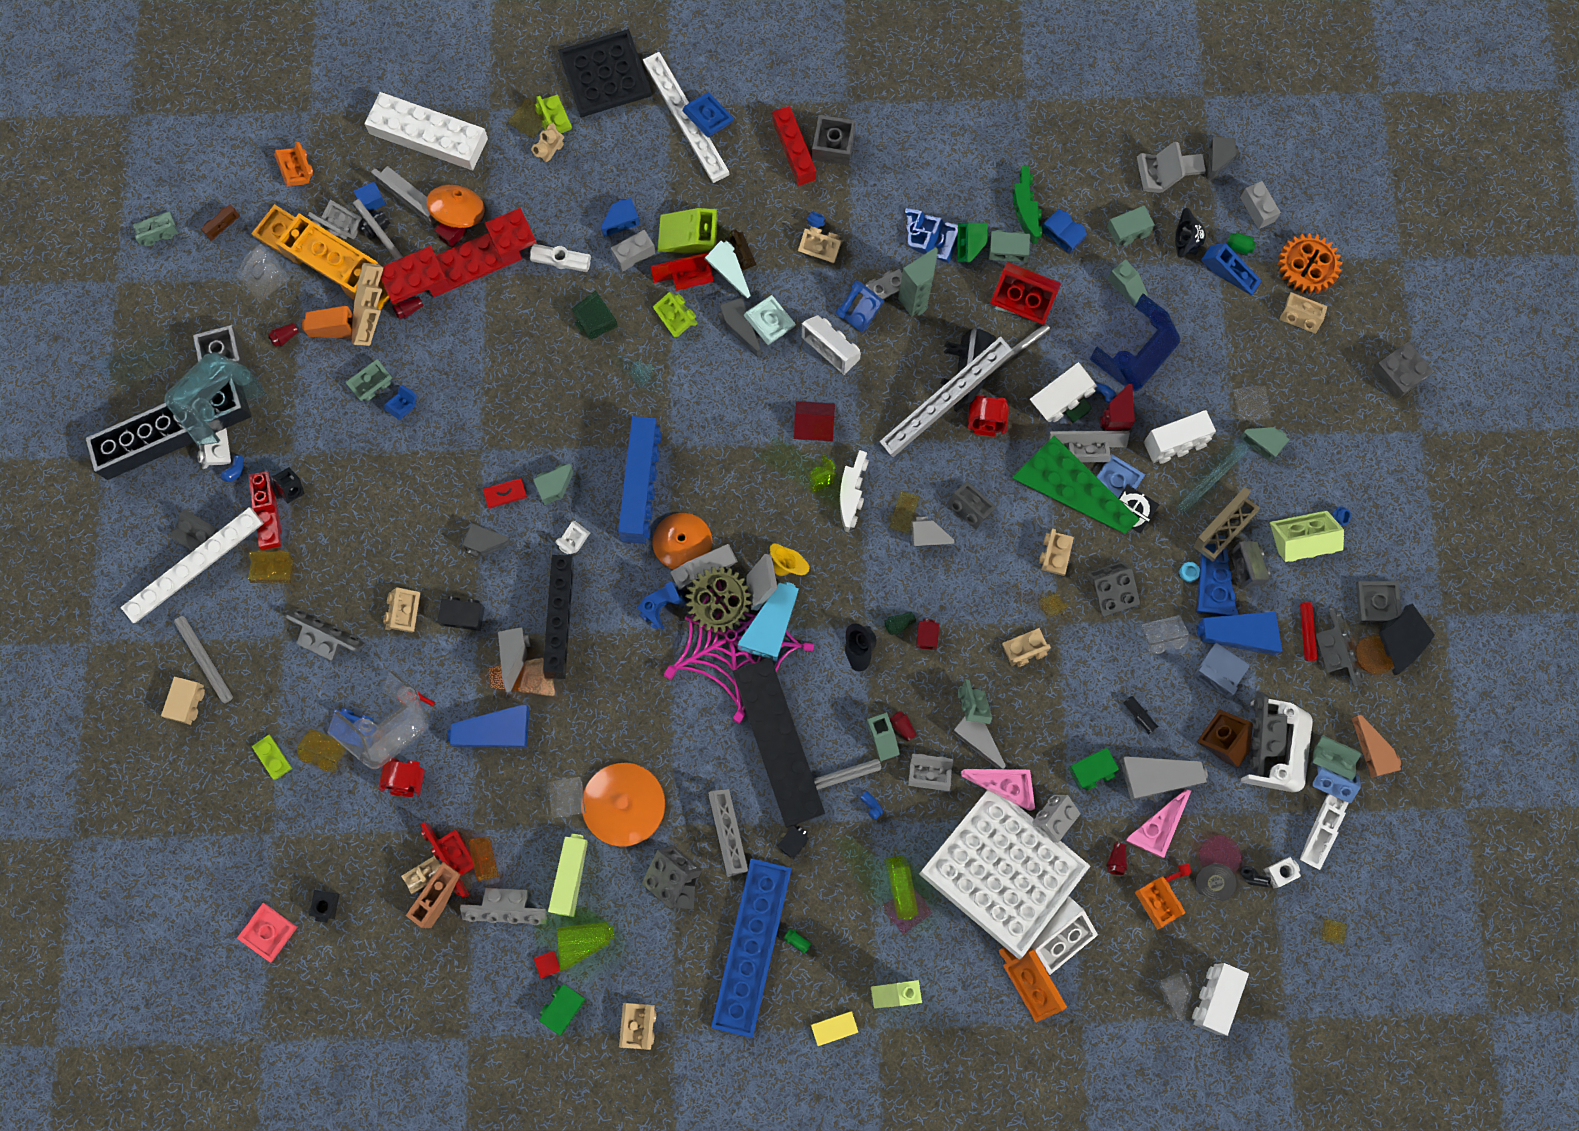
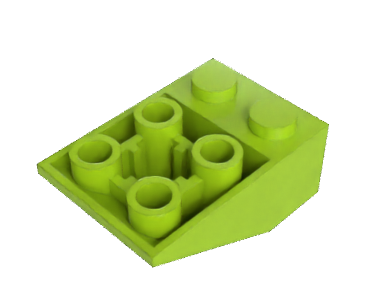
[658,208,718,254]

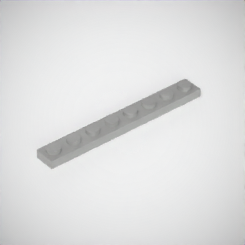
[880,336,1015,457]

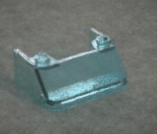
[165,352,266,446]

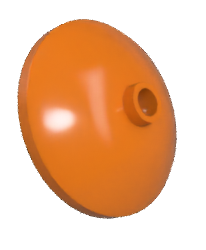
[426,184,485,228]
[652,513,712,570]

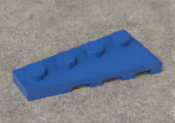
[1196,535,1238,616]

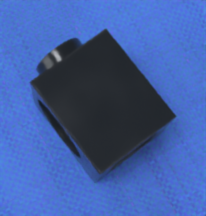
[272,467,305,504]
[777,825,809,860]
[309,890,340,923]

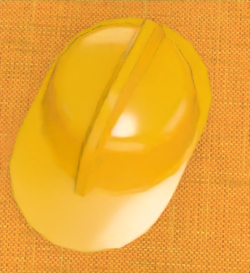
[769,543,809,576]

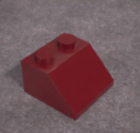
[1100,384,1135,431]

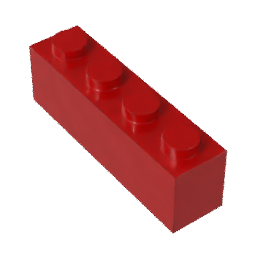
[772,106,816,186]

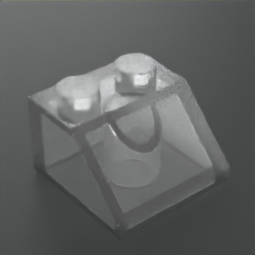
[236,244,290,302]

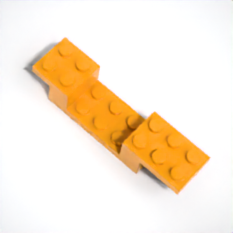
[251,204,390,310]

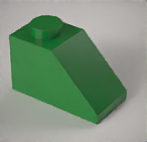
[957,223,989,262]

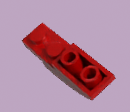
[249,471,282,551]

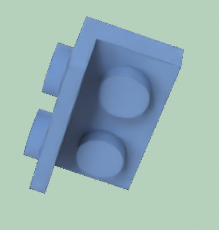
[1313,765,1361,803]

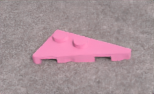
[961,769,1035,811]
[1125,789,1191,858]

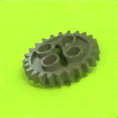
[685,566,751,633]

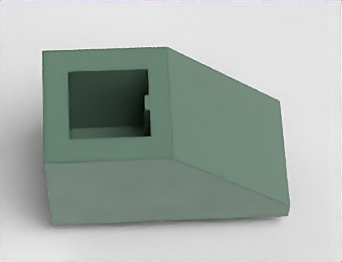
[533,464,573,505]
[866,713,900,762]

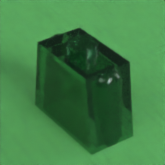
[572,290,618,340]

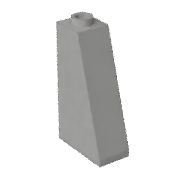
[1120,757,1208,800]

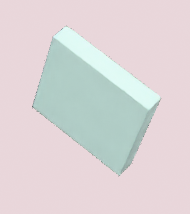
[743,295,796,345]

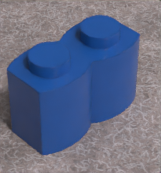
[1042,209,1087,254]

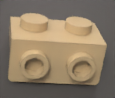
[619,1003,656,1050]

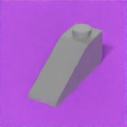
[670,544,738,591]
[498,627,530,692]
[952,717,1006,769]

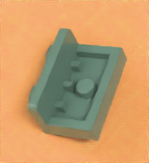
[345,359,392,402]

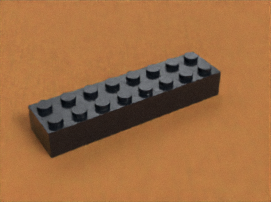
[86,374,252,480]

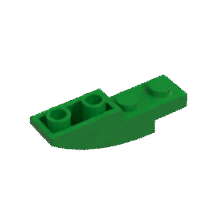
[1012,166,1042,244]

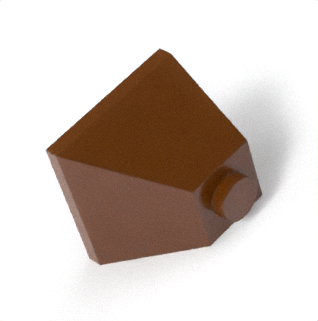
[1197,709,1253,768]

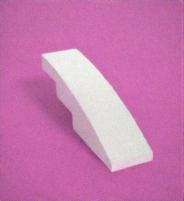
[1300,794,1348,870]

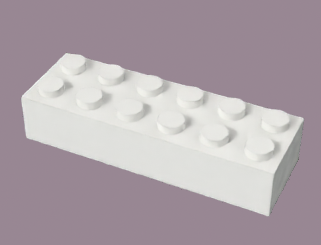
[365,92,488,171]

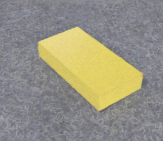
[811,1011,858,1046]

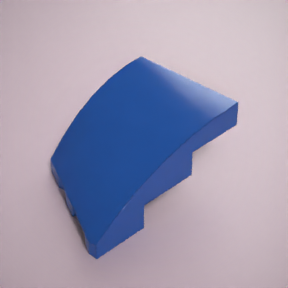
[906,208,958,263]

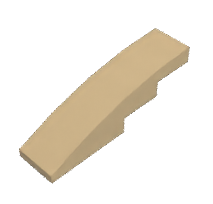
[352,263,383,346]

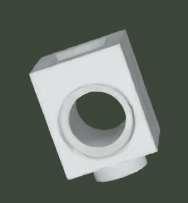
[1263,857,1301,888]

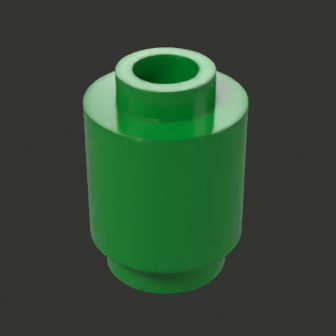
[1227,232,1256,256]

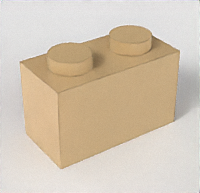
[161,677,205,725]

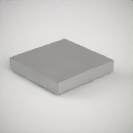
[746,554,778,611]

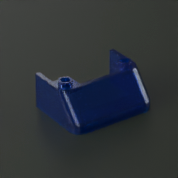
[1090,293,1180,392]

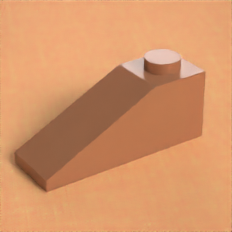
[1352,715,1401,778]
[406,862,460,928]

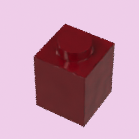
[434,223,467,248]
[916,619,940,650]

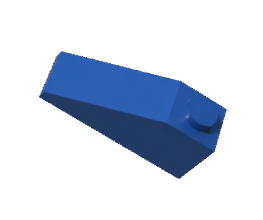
[1201,243,1262,295]

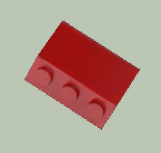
[990,262,1061,325]

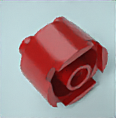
[968,395,1009,437]
[378,758,425,797]

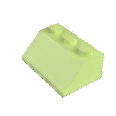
[1270,511,1344,562]

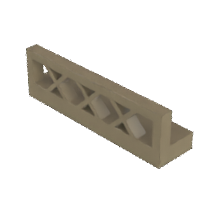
[1194,487,1260,562]

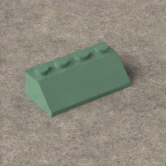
[898,247,938,317]

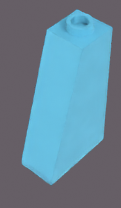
[738,582,799,661]

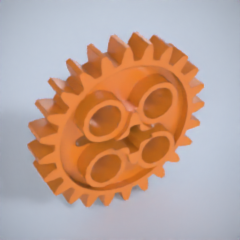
[1277,233,1342,295]

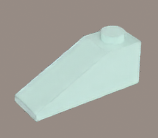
[704,241,751,299]

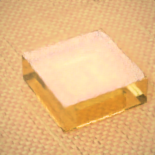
[1321,919,1347,945]

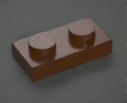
[201,204,240,241]

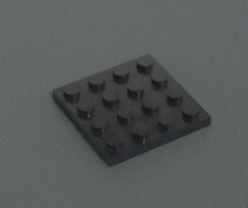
[558,29,652,118]

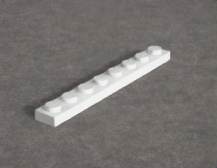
[643,52,729,183]
[121,507,264,623]

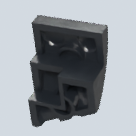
[1379,603,1435,676]

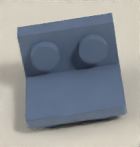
[1193,643,1249,699]

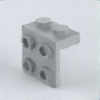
[1137,142,1185,193]
[308,200,365,239]

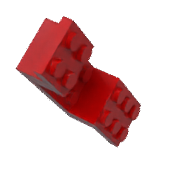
[381,208,537,305]

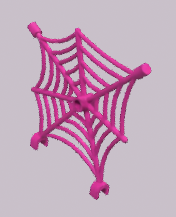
[664,579,814,725]

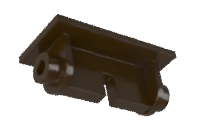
[725,229,756,271]

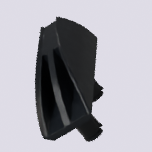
[940,328,996,412]

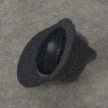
[845,623,877,671]

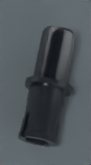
[1124,696,1159,735]

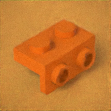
[274,142,313,187]
[1135,876,1185,930]

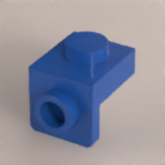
[384,385,417,420]

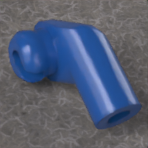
[1095,384,1117,403]
[221,456,244,482]
[860,791,883,819]

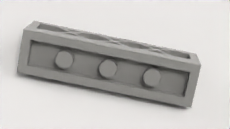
[371,166,437,226]
[708,789,748,877]

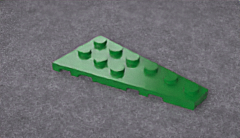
[1012,435,1140,534]

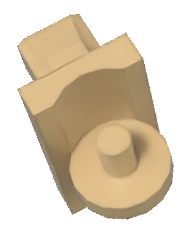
[531,123,564,162]
[401,856,441,895]

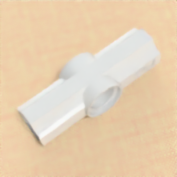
[530,244,591,272]

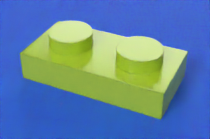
[252,734,293,780]

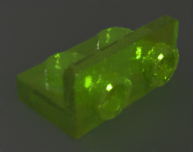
[809,454,836,493]

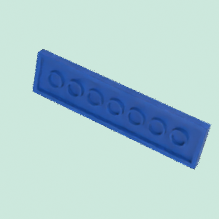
[711,859,792,1038]

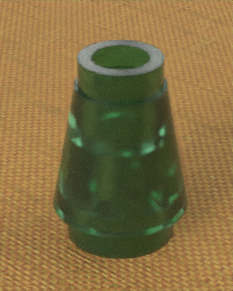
[884,612,916,635]

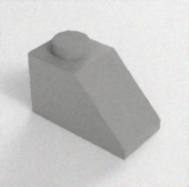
[911,516,954,546]

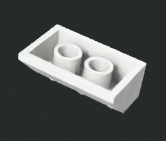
[802,315,861,375]
[1030,362,1098,422]
[1029,896,1098,975]

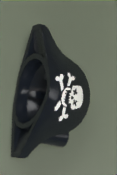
[1175,208,1206,258]

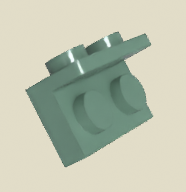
[133,211,178,246]
[958,679,992,724]
[1313,736,1361,780]

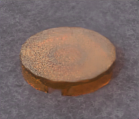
[1355,634,1394,675]

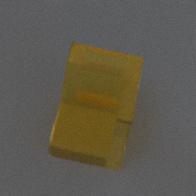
[1038,592,1069,620]

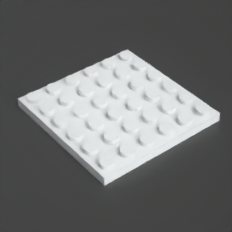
[919,790,1090,960]

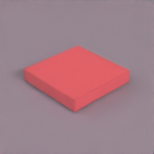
[237,903,297,963]

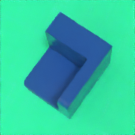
[354,182,386,212]

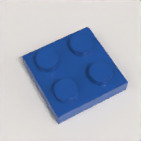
[682,92,734,138]

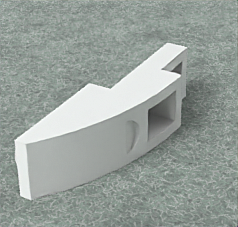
[840,450,869,532]

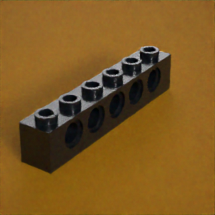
[542,555,574,679]

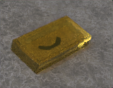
[889,490,920,534]

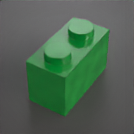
[1068,748,1119,791]
[539,984,587,1036]

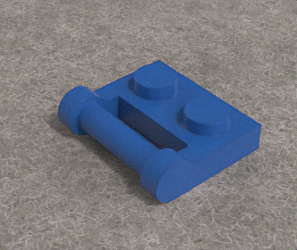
[835,280,884,333]

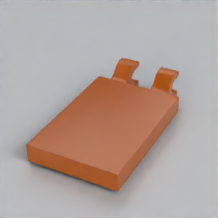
[999,947,1067,1023]

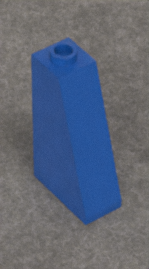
[1197,611,1282,655]
[447,705,530,748]

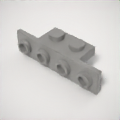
[1049,431,1130,462]
[460,888,547,925]

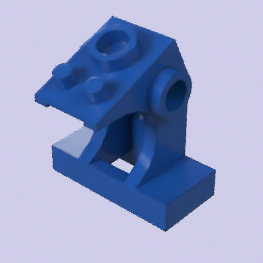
[637,581,688,629]

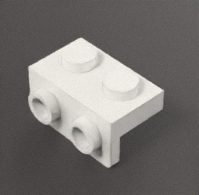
[196,428,231,469]

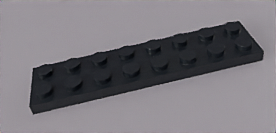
[732,658,825,828]

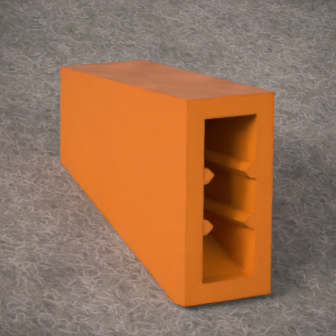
[302,306,353,338]

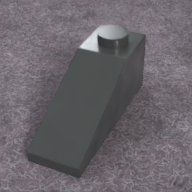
[718,298,761,357]

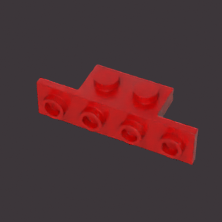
[650,252,714,291]
[420,822,478,897]

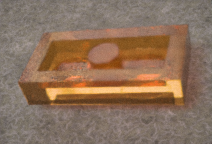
[468,836,499,882]

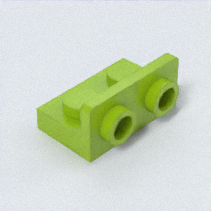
[534,94,572,133]
[653,292,698,338]

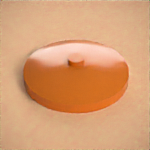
[582,763,665,847]

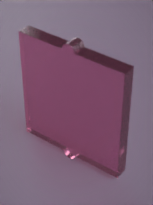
[883,885,932,934]

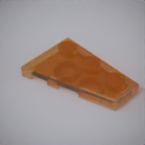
[488,657,556,697]

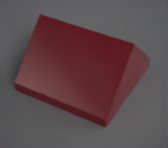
[794,401,835,441]

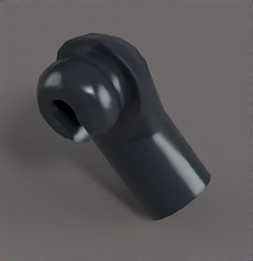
[1240,865,1271,888]

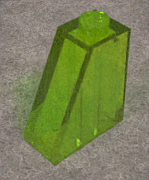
[883,855,919,920]
[557,922,615,971]

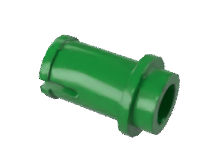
[783,928,811,954]

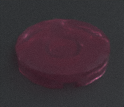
[1199,835,1241,873]

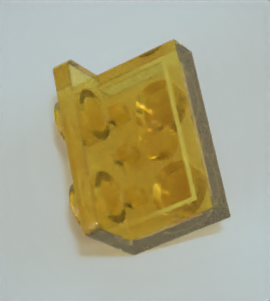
[248,550,294,583]
[297,728,348,773]

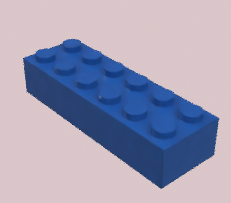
[618,416,662,544]

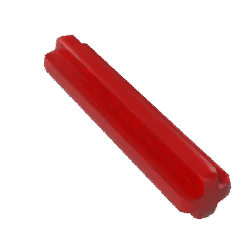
[1300,602,1317,662]

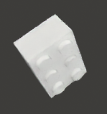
[1144,410,1216,464]
[1192,963,1249,1036]

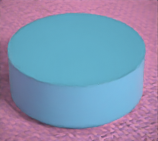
[1179,562,1200,583]

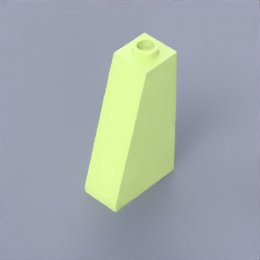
[548,834,588,917]
[871,980,922,1008]

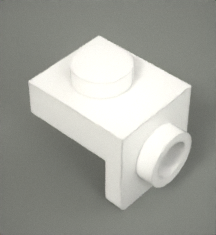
[555,521,590,554]

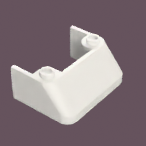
[1241,699,1313,792]

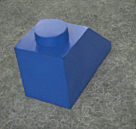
[601,198,640,237]

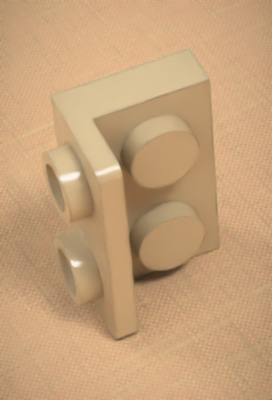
[798,226,843,263]
[1280,292,1327,334]
[1039,528,1074,576]
[383,588,420,633]
[1002,628,1051,667]

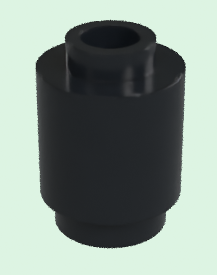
[360,211,391,238]

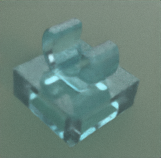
[630,360,655,388]

